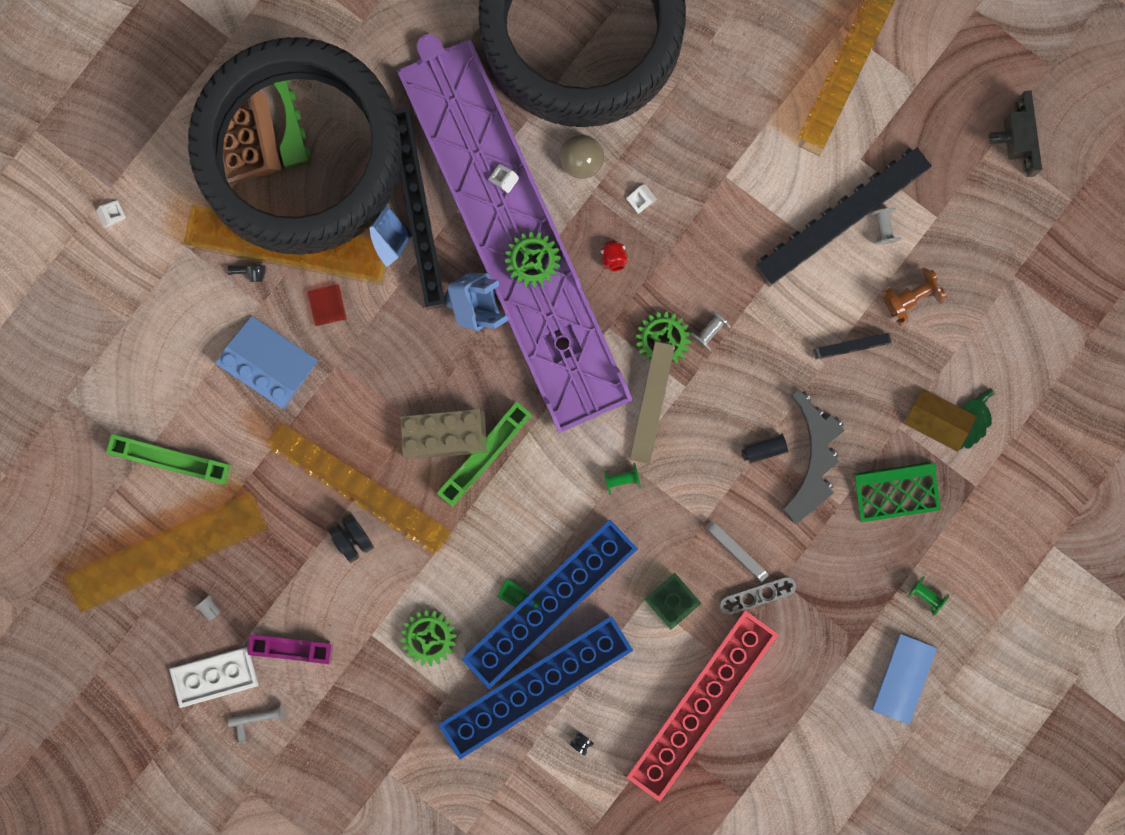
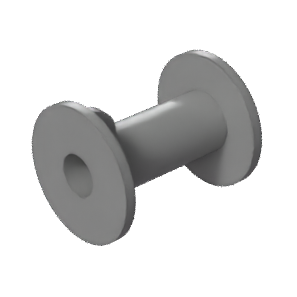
[870,208,902,245]
[691,310,731,352]

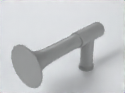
[228,702,286,744]

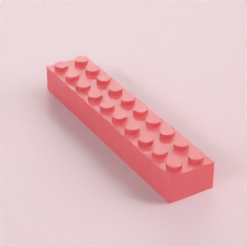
[626,611,779,802]

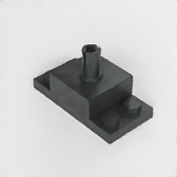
[988,90,1042,178]

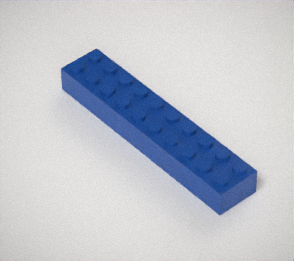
[461,519,638,689]
[438,616,634,760]

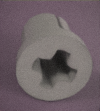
[194,595,221,621]

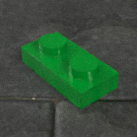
[497,579,542,617]

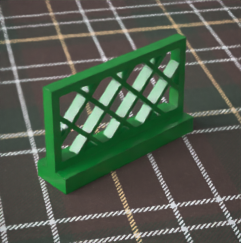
[853,461,941,523]

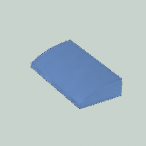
[369,205,412,267]
[871,634,937,725]

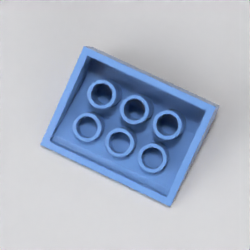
[215,316,318,411]

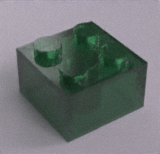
[644,573,702,630]

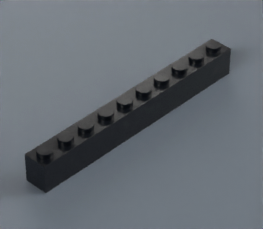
[394,107,446,310]
[755,147,932,287]

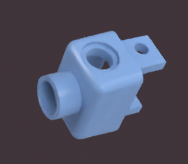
[445,272,508,331]

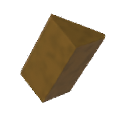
[904,389,977,452]

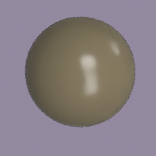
[560,135,604,179]

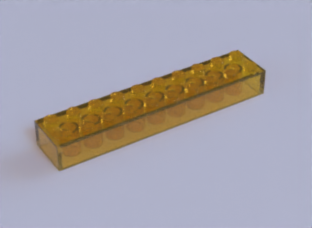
[797,0,895,156]
[183,205,387,286]
[267,422,453,554]
[64,492,270,613]

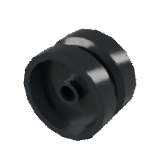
[326,511,375,563]

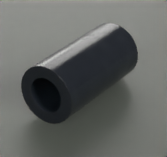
[741,433,788,464]

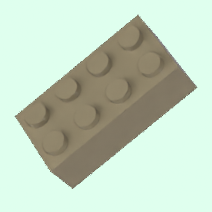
[401,409,487,460]

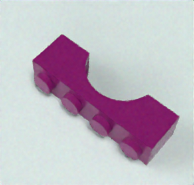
[248,635,333,664]

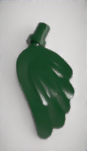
[959,388,995,450]

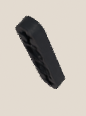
[813,333,892,360]

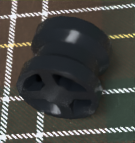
[569,731,594,756]

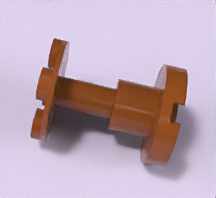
[881,267,947,326]

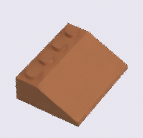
[223,92,282,184]

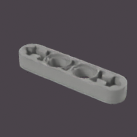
[705,520,769,582]
[720,577,796,615]

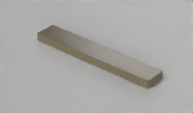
[630,341,675,464]

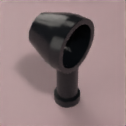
[228,265,266,282]

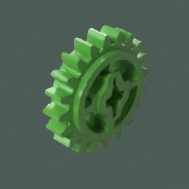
[505,232,561,288]
[636,312,692,364]
[400,610,457,666]

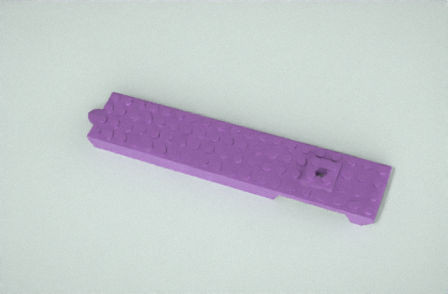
[396,34,633,434]

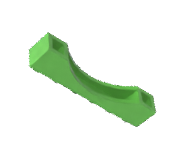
[272,80,312,170]
[437,402,532,507]
[106,434,232,486]

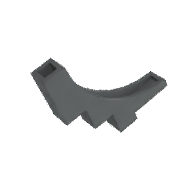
[782,390,845,525]

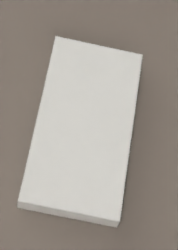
[169,647,259,708]

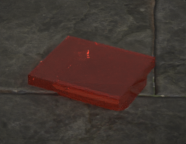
[308,284,347,327]

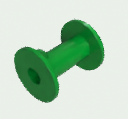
[604,463,641,495]
[907,576,949,616]

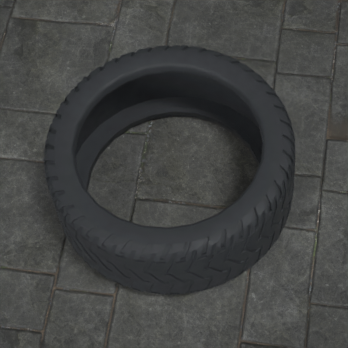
[478,0,686,127]
[188,37,402,255]

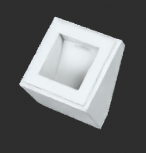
[488,163,519,193]
[626,184,657,214]
[96,200,126,228]

